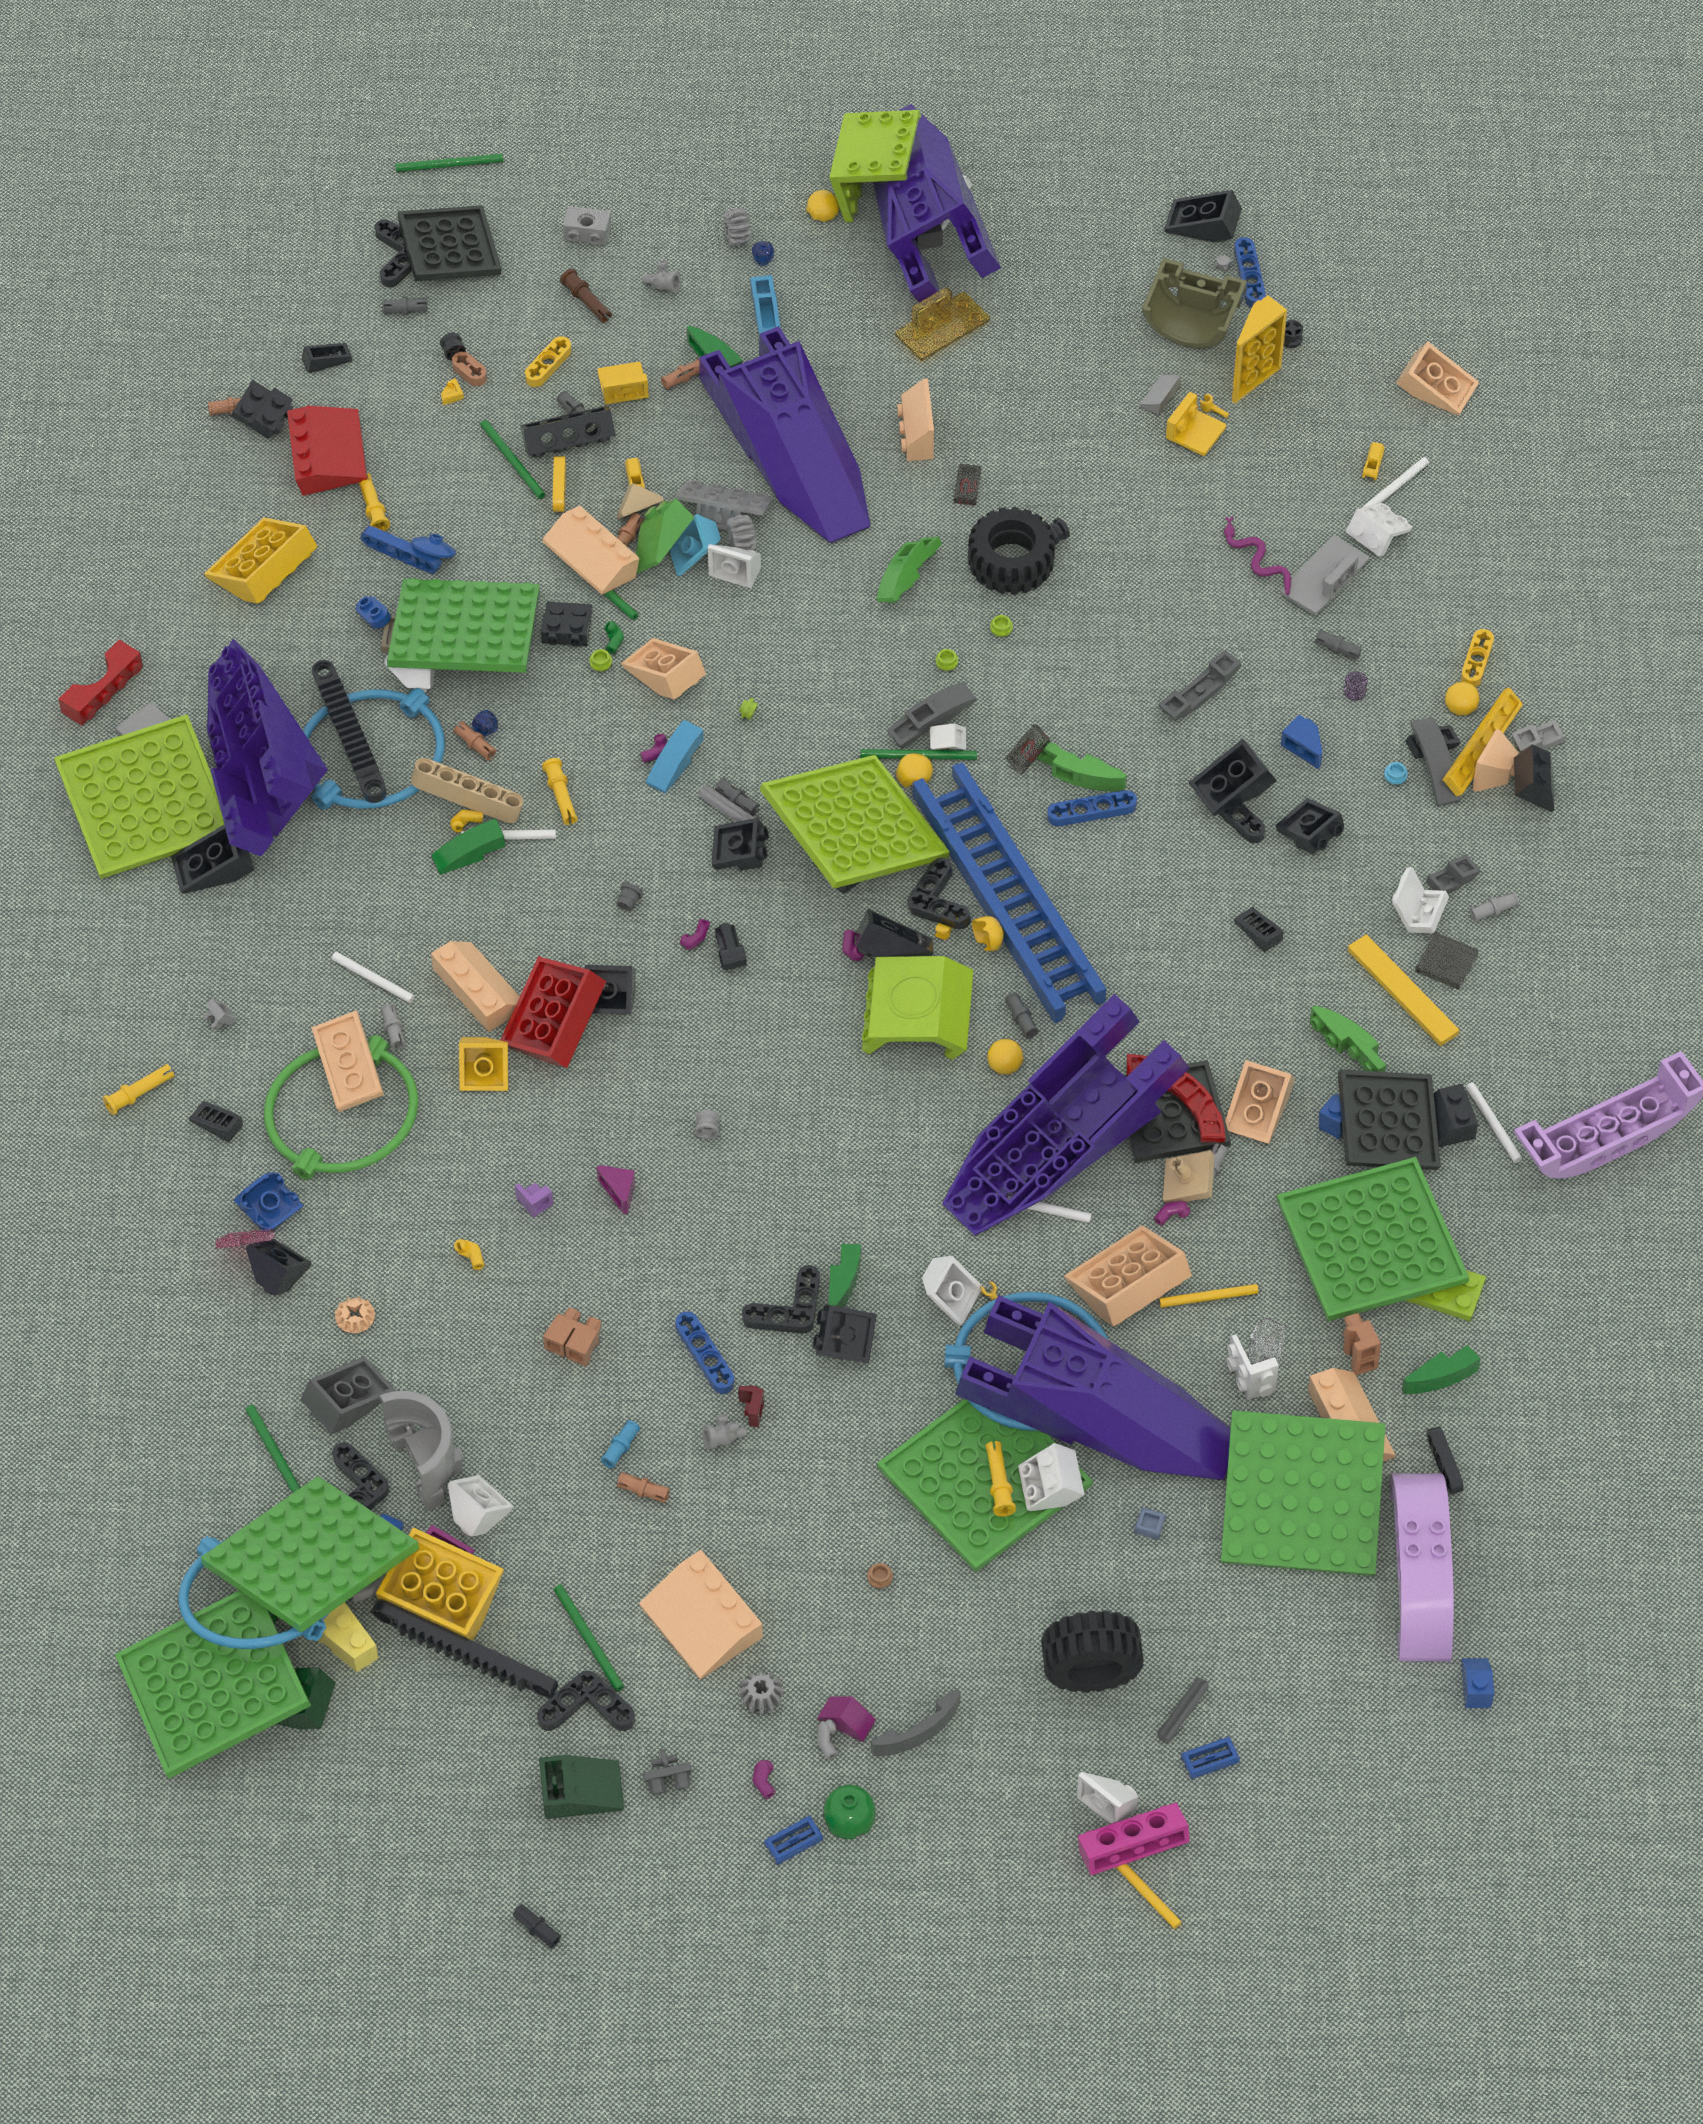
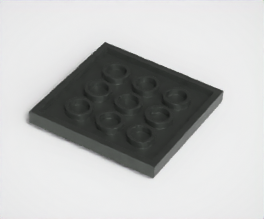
[397,205,502,281]
[1124,1060,1231,1163]
[1337,1070,1441,1170]

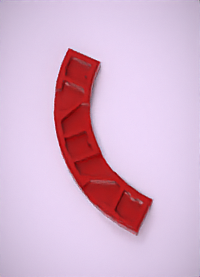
[1126,1054,1225,1143]

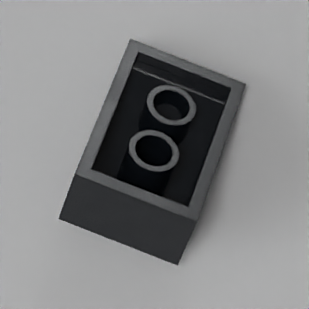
[1164,190,1242,242]
[1188,739,1277,816]
[171,825,254,894]
[855,909,934,957]

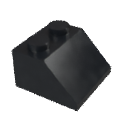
[1514,744,1555,812]
[584,965,636,1014]
[1434,1084,1478,1147]

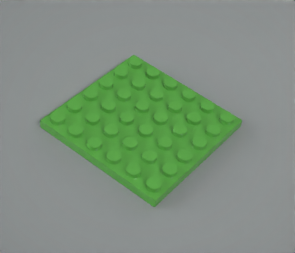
[387,578,540,673]
[1276,1157,1469,1322]
[877,1399,1093,1572]
[1221,1410,1386,1576]
[200,1476,419,1633]
[115,1591,311,1779]

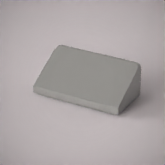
[1140,375,1181,415]

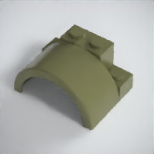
[1142,258,1247,348]

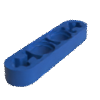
[1234,237,1266,308]
[360,526,442,574]
[1047,790,1137,826]
[675,1312,734,1394]

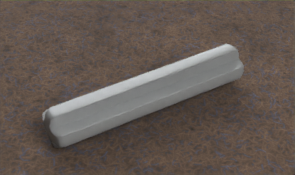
[699,785,755,822]

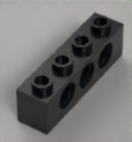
[520,406,616,457]

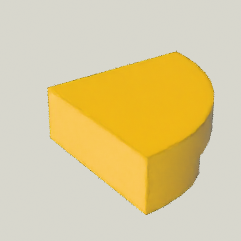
[441,378,464,405]

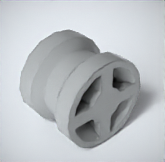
[695,1110,720,1139]

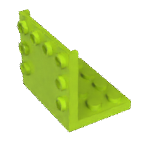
[829,110,921,222]

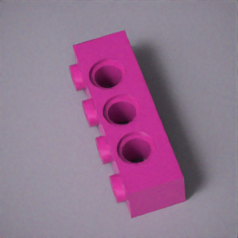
[1078,1802,1190,1875]

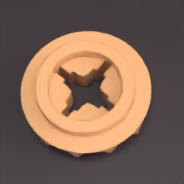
[335,1296,375,1333]

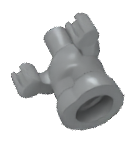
[643,260,681,293]
[702,1414,747,1450]

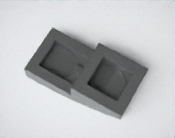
[1426,854,1481,894]

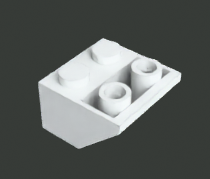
[1018,1443,1085,1511]

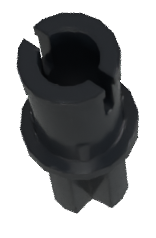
[513,1904,562,1949]

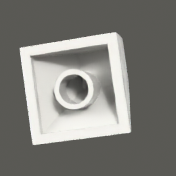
[708,544,761,588]
[384,656,435,692]
[922,1256,982,1326]
[448,1475,514,1537]
[1077,1772,1139,1824]

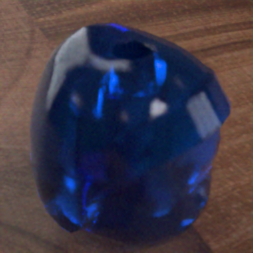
[752,241,774,266]
[471,709,498,736]

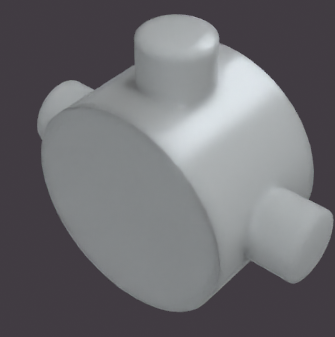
[1214,255,1233,271]

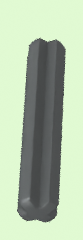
[1157,1677,1209,1743]

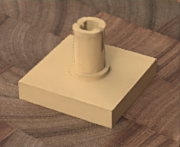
[1163,1150,1215,1204]

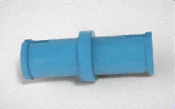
[601,1420,641,1468]

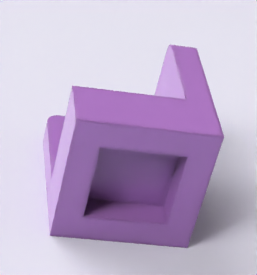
[515,1183,553,1218]

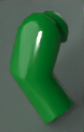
[604,621,624,654]

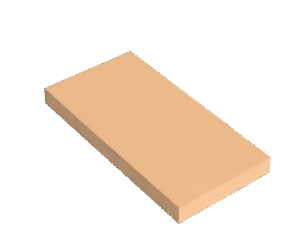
[312,1010,384,1112]

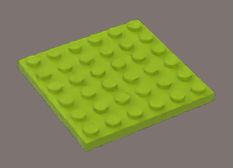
[54,714,224,879]
[759,755,950,889]

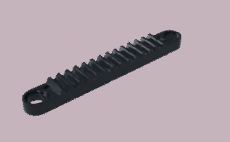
[312,660,387,803]
[371,1599,559,1698]

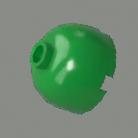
[823,1784,876,1840]

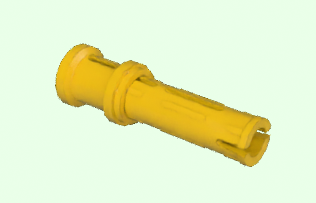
[359,473,390,532]
[542,758,578,825]
[102,1064,174,1115]
[985,1441,1016,1517]

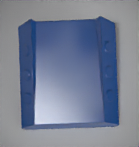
[233,1172,304,1234]

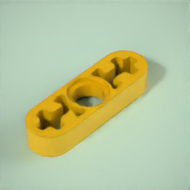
[525,336,571,387]
[553,456,566,512]
[1461,629,1494,687]

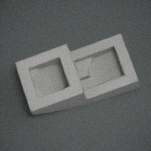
[1511,719,1566,752]

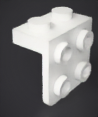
[1345,503,1413,557]
[1392,867,1449,933]
[1226,1334,1279,1400]

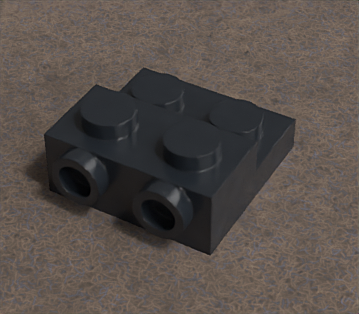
[230,380,294,439]
[541,601,593,646]
[1276,798,1345,854]
[712,818,769,871]
[813,1305,877,1364]

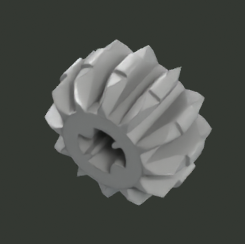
[723,208,751,246]
[726,515,756,550]
[739,1669,784,1716]

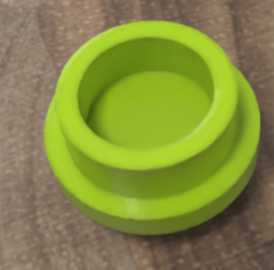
[990,615,1013,637]
[589,649,612,671]
[935,649,958,671]
[739,697,758,720]

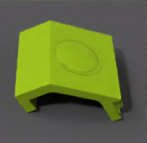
[862,956,974,1060]

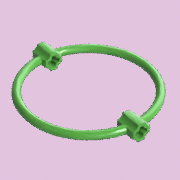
[264,1035,418,1180]

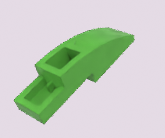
[876,537,942,603]
[1037,739,1127,792]
[1310,1005,1386,1072]

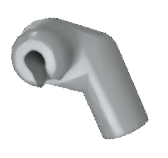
[352,1575,385,1603]
[817,1719,838,1760]

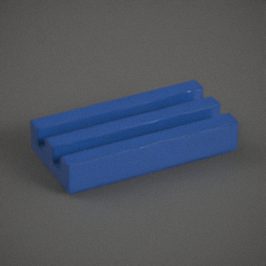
[1181,1736,1240,1780]
[764,1815,823,1865]

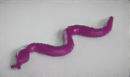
[1224,516,1292,595]

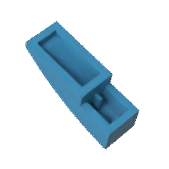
[750,275,781,334]
[646,720,704,794]

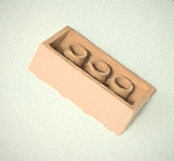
[542,506,640,595]
[431,941,520,1032]
[1308,1368,1396,1462]

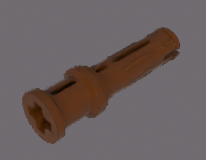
[560,268,612,323]

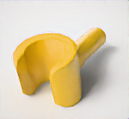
[1200,394,1229,419]
[935,916,962,940]
[980,1281,998,1300]

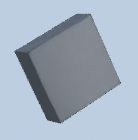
[1134,1507,1166,1540]

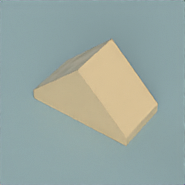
[617,483,664,519]

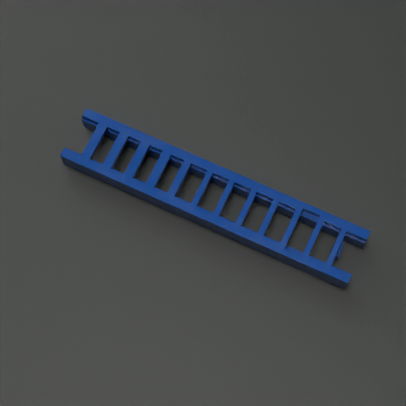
[912,762,1106,1023]

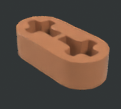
[452,352,487,386]

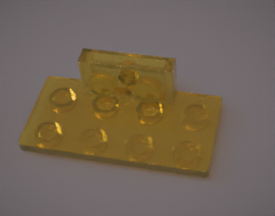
[895,287,990,361]

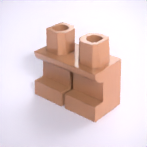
[543,1307,601,1367]
[1343,1313,1381,1375]

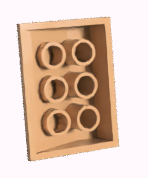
[1064,1225,1192,1327]
[639,1550,763,1680]

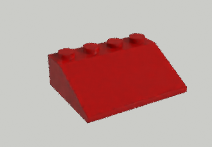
[287,406,367,496]
[500,956,606,1068]

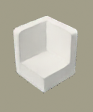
[930,723,966,750]

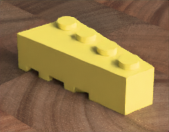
[317,1602,379,1672]

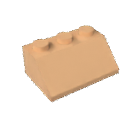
[897,379,934,461]

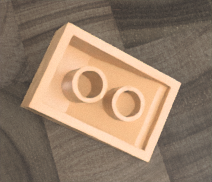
[1396,342,1479,415]
[621,638,706,700]
[1225,1060,1295,1144]

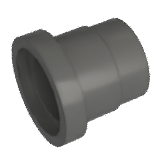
[616,882,644,911]

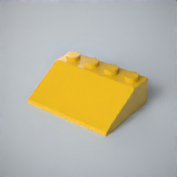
[1232,295,1287,403]
[204,517,318,604]
[376,1528,504,1641]

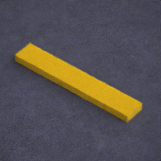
[1442,687,1523,797]
[1347,934,1460,1047]

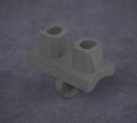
[643,1749,692,1795]

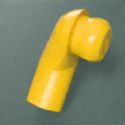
[450,809,483,833]
[454,1239,485,1270]

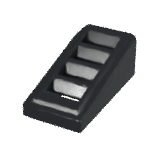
[302,343,352,373]
[1234,907,1284,952]
[189,1101,243,1143]

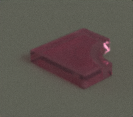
[215,1228,275,1249]

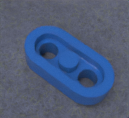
[356,596,391,629]

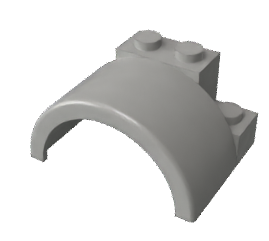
[380,1391,465,1511]

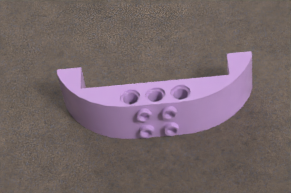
[1514,1051,1703,1178]
[1389,1473,1454,1661]

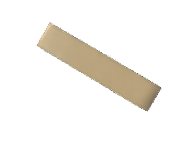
[411,758,523,823]

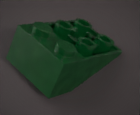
[277,1667,336,1729]
[539,1755,624,1819]

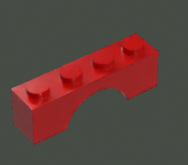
[58,639,143,726]

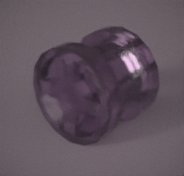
[1344,671,1368,701]

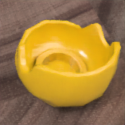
[806,190,840,222]
[1445,682,1480,716]
[895,753,933,788]
[972,916,1004,951]
[987,1039,1024,1075]

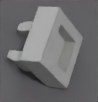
[204,998,237,1030]

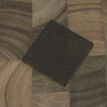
[1415,932,1479,990]

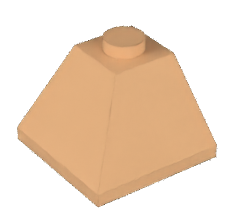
[1472,729,1519,792]

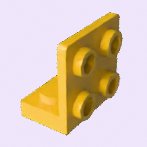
[597,362,649,405]
[1166,392,1226,456]

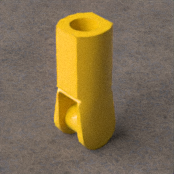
[1362,442,1385,481]
[625,458,645,488]

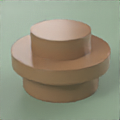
[867,1563,893,1589]

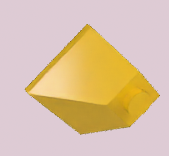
[459,1037,509,1091]

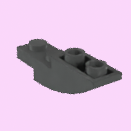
[887,682,977,750]

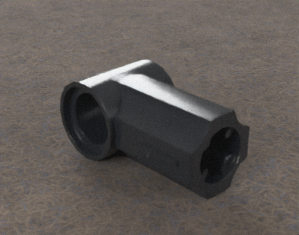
[715,923,747,971]

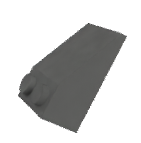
[300,1356,396,1434]

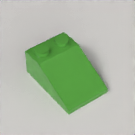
[636,498,694,574]

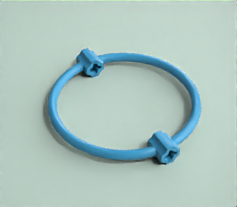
[303,688,445,810]
[945,1292,1108,1431]
[178,1536,329,1649]

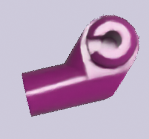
[640,734,668,763]
[680,919,710,950]
[842,930,865,961]
[1153,1200,1191,1226]
[752,1760,776,1800]

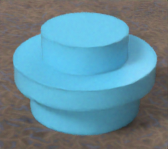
[1384,762,1408,785]

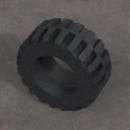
[968,507,1055,595]
[1041,1611,1144,1693]

